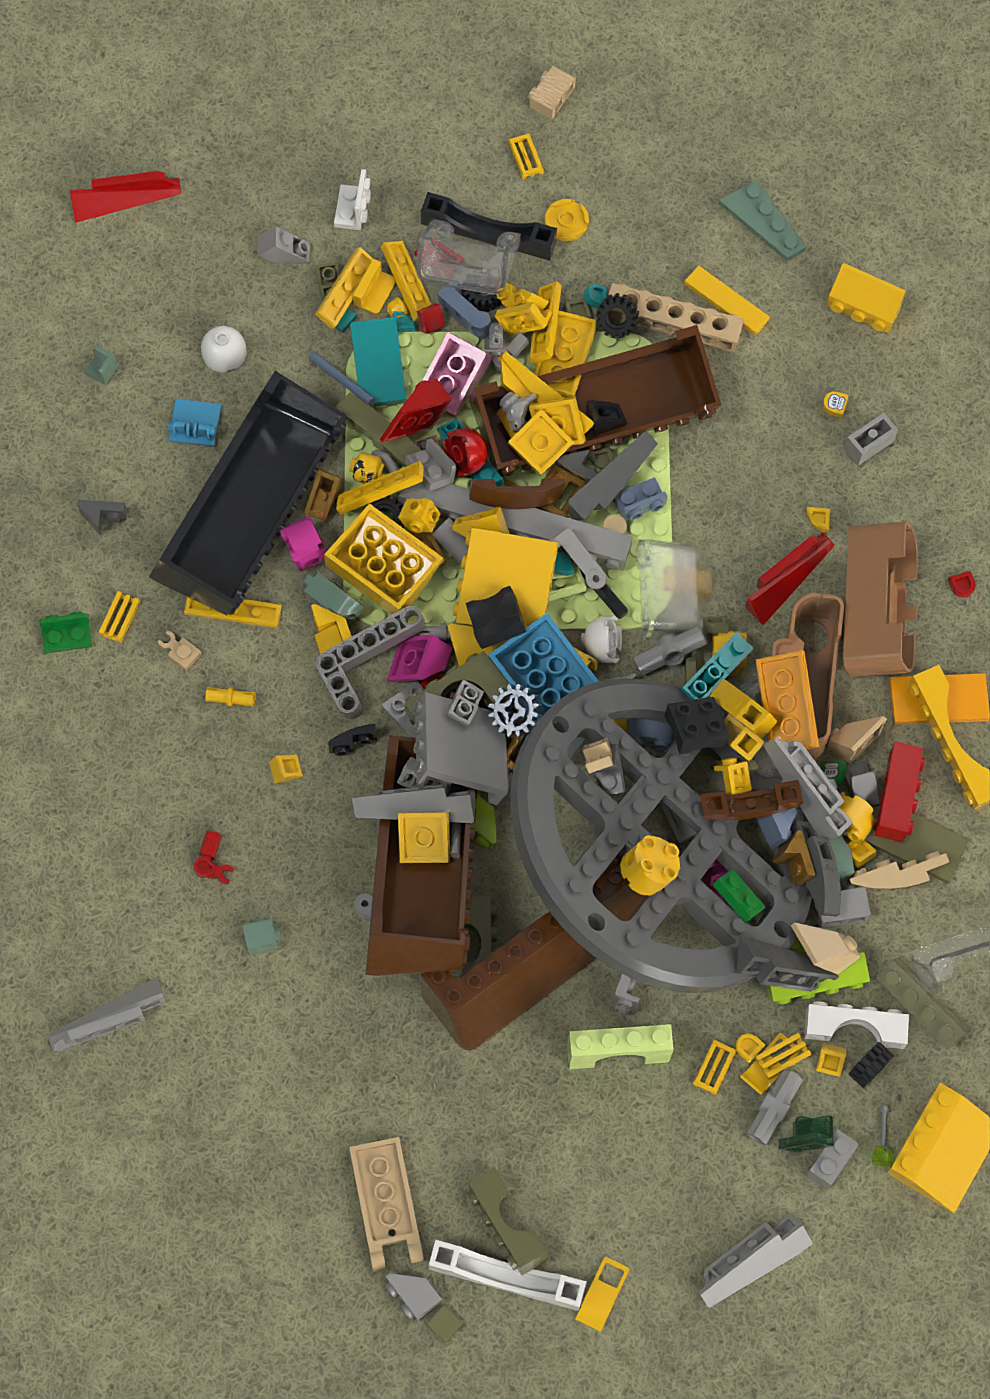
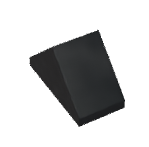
[586,399,627,436]

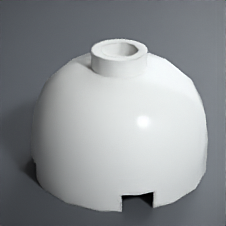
[201,326,247,373]
[581,616,622,663]

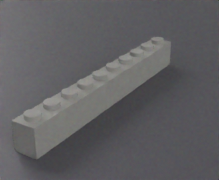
[399,482,633,571]

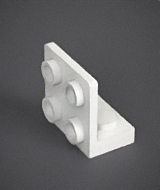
[334,169,371,230]

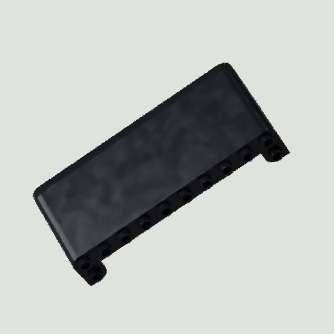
[149,371,347,616]

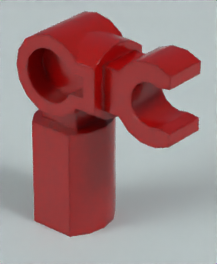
[194,830,234,885]

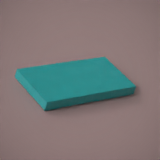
[350,317,407,407]

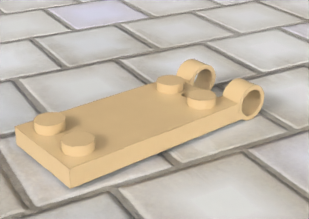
[349,1137,424,1272]

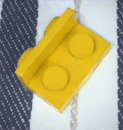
[495,302,552,336]

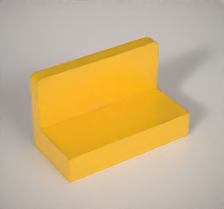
[353,259,397,315]

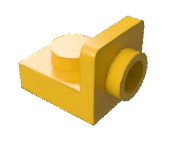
[714,757,752,795]

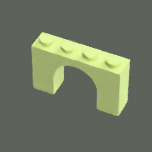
[567,1024,673,1069]

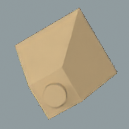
[827,716,887,765]
[791,922,861,974]

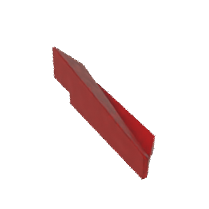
[70,171,181,223]
[745,532,835,625]

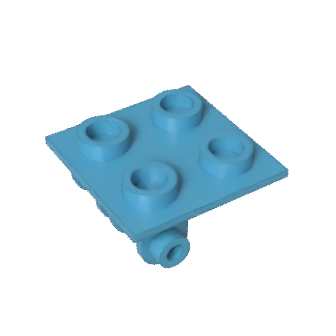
[168,399,221,447]

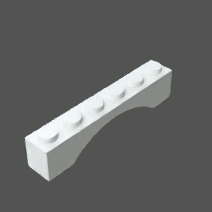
[429,1240,586,1311]

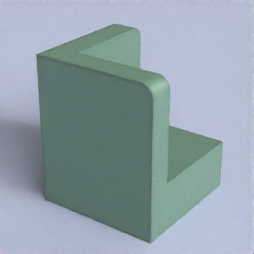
[85,345,117,385]

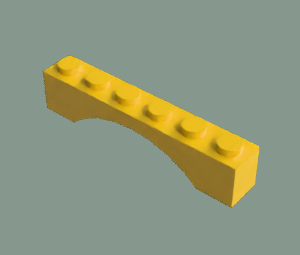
[909,665,990,810]

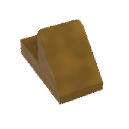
[304,469,341,521]
[772,830,815,886]

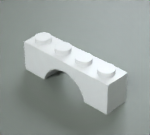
[804,1002,909,1049]

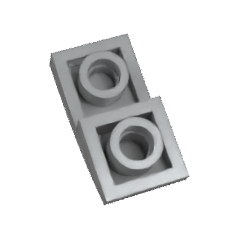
[447,679,484,727]

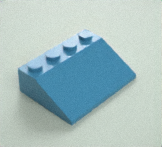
[488,613,599,722]

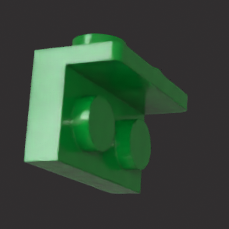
[39,611,92,654]

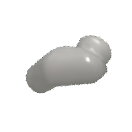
[371,449,399,473]

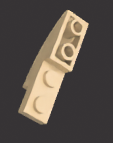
[848,851,949,889]

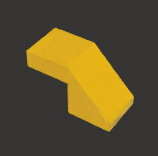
[311,604,352,642]
[724,714,765,761]

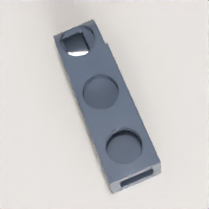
[437,280,491,338]

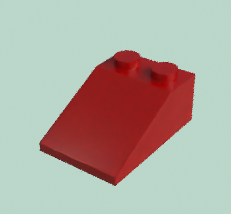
[380,378,452,443]

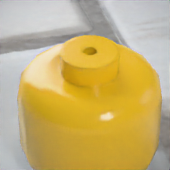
[387,297,410,318]

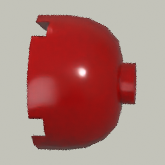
[444,428,488,477]

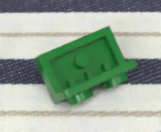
[713,869,765,923]

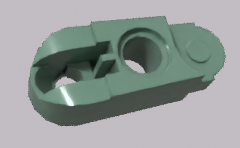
[301,572,365,621]

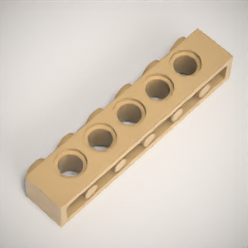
[609,283,744,352]

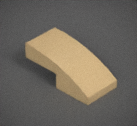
[583,738,613,774]

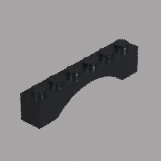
[421,192,557,261]

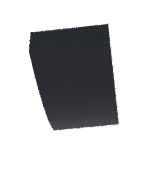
[328,724,377,756]

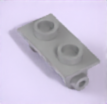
[484,322,508,355]

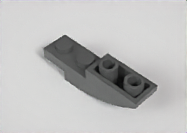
[790,821,841,917]

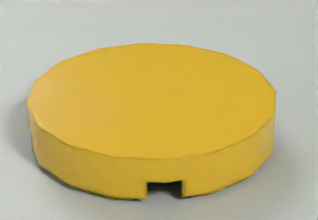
[544,199,589,241]

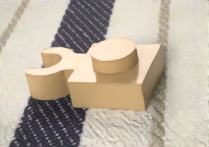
[158,631,202,671]

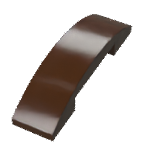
[469,479,565,509]
[700,780,803,821]

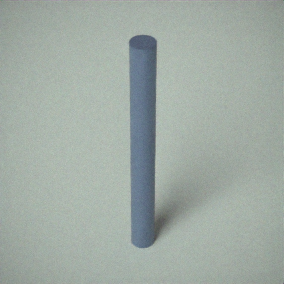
[309,352,375,406]

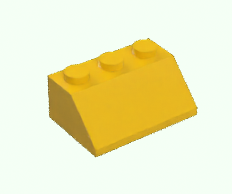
[826,263,906,333]

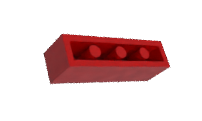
[874,741,925,843]

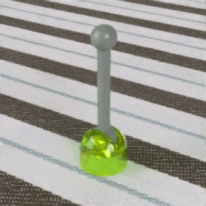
[872,1105,893,1166]

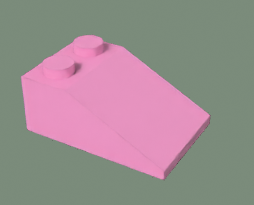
[422,332,494,416]

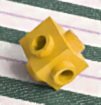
[398,498,441,533]

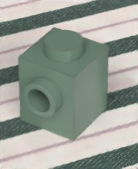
[243,918,281,955]

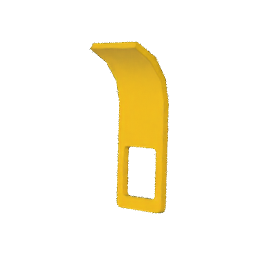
[740,1033,801,1095]
[575,1257,630,1332]

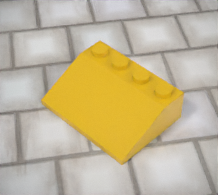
[324,504,444,615]
[887,1083,990,1214]

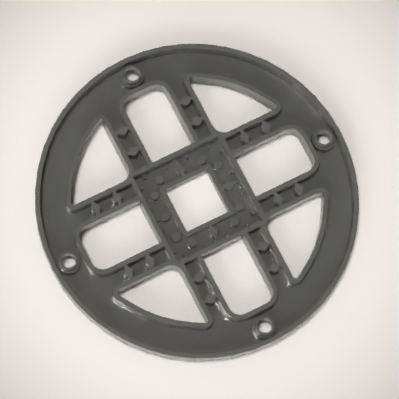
[510,678,812,993]

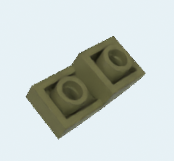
[315,261,340,302]

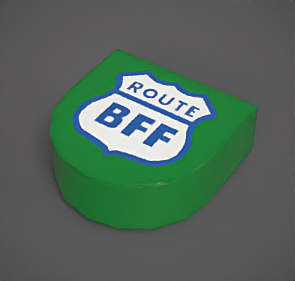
[821,760,847,785]

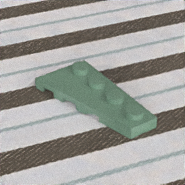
[718,180,806,261]

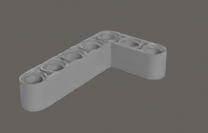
[316,606,425,719]

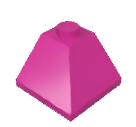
[387,635,452,682]

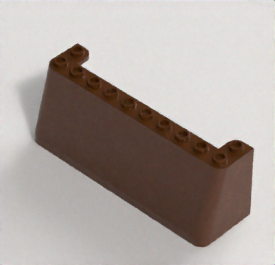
[468,325,721,477]
[365,735,477,976]
[420,854,646,1051]

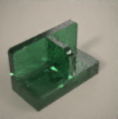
[779,1115,833,1152]

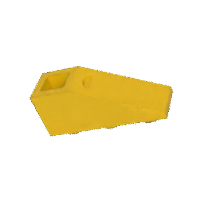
[709,679,777,739]

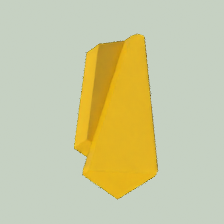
[498,352,594,434]

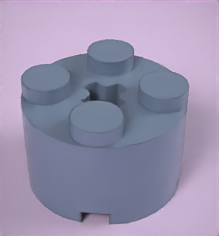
[627,718,675,754]

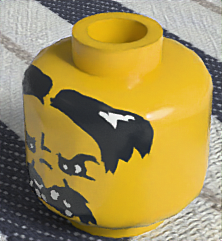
[349,452,385,484]

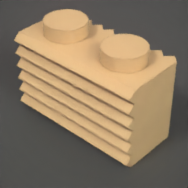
[528,66,576,120]

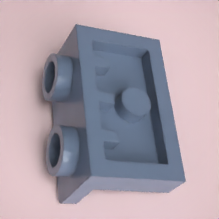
[613,477,667,521]

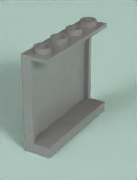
[413,692,508,805]

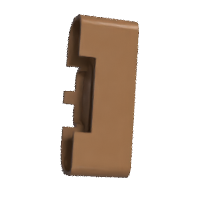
[843,521,918,677]
[771,593,844,760]

